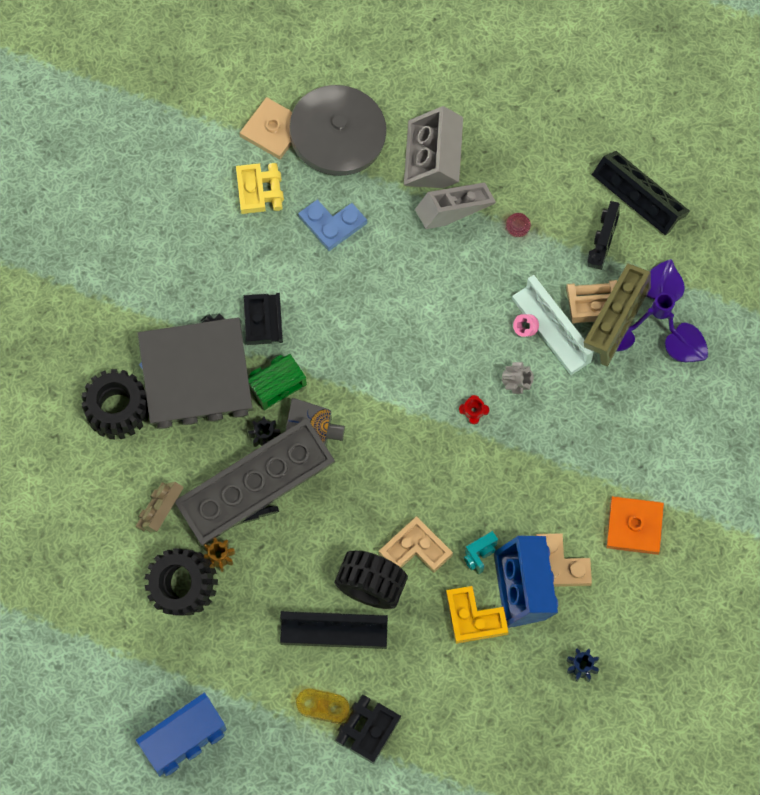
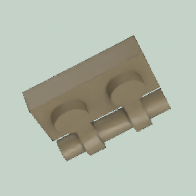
[135,482,184,533]

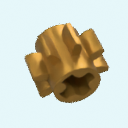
[204,538,235,572]

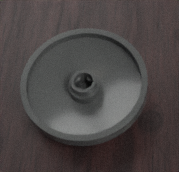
[289,85,386,176]

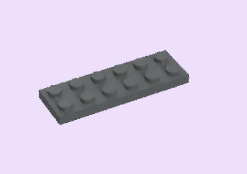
[175,418,335,546]

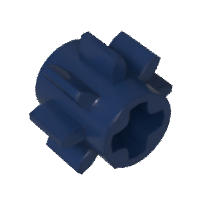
[567,648,599,682]

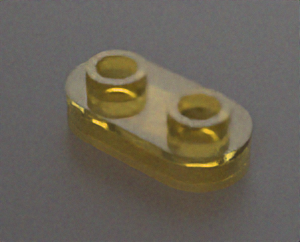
[296,689,350,723]

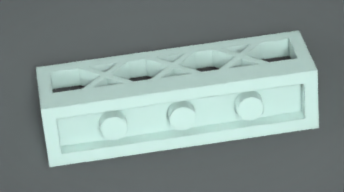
[512,275,594,375]

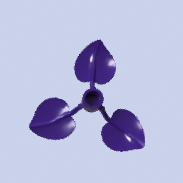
[616,259,708,363]

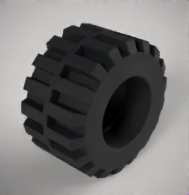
[81,369,148,440]
[144,548,218,616]
[334,551,408,609]

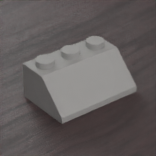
[404,106,463,188]

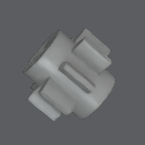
[502,362,534,394]

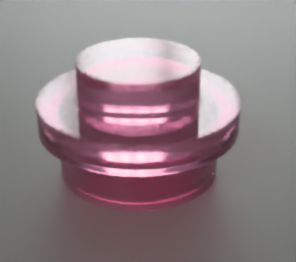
[506,213,531,237]

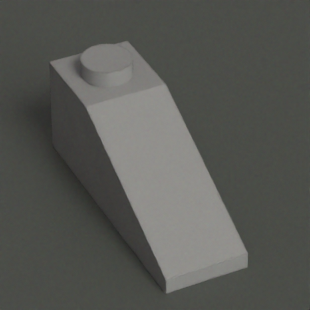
[415,183,496,229]

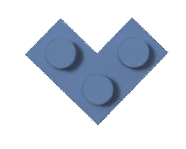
[298,199,367,251]

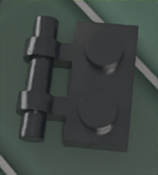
[334,695,401,764]

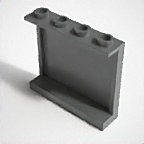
[138,317,254,429]

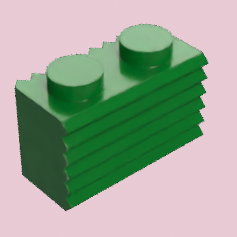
[248,354,307,411]

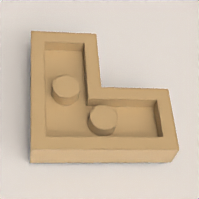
[379,516,453,573]
[536,533,592,587]

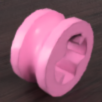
[513,314,539,337]

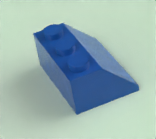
[494,536,558,628]
[136,692,227,777]

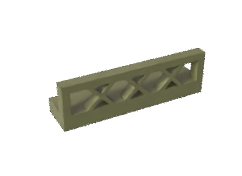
[583,263,651,367]

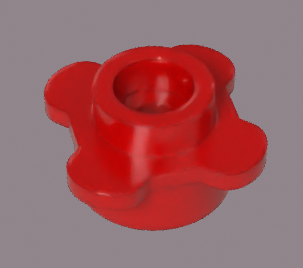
[459,395,490,425]

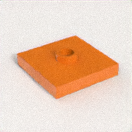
[606,496,664,555]

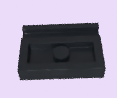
[243,293,283,345]

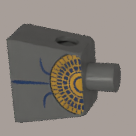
[286,398,345,448]

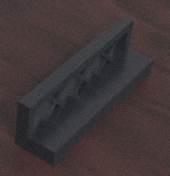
[592,151,690,235]
[280,611,388,649]

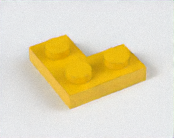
[446,586,509,644]

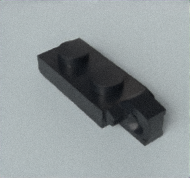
[588,201,620,270]

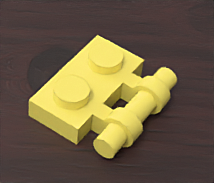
[236,163,284,214]

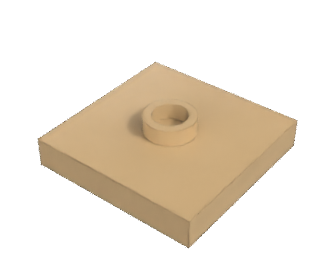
[240,97,292,160]

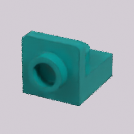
[464,531,498,574]

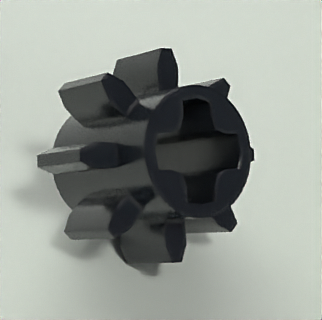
[248,416,281,447]

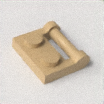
[566,280,617,323]

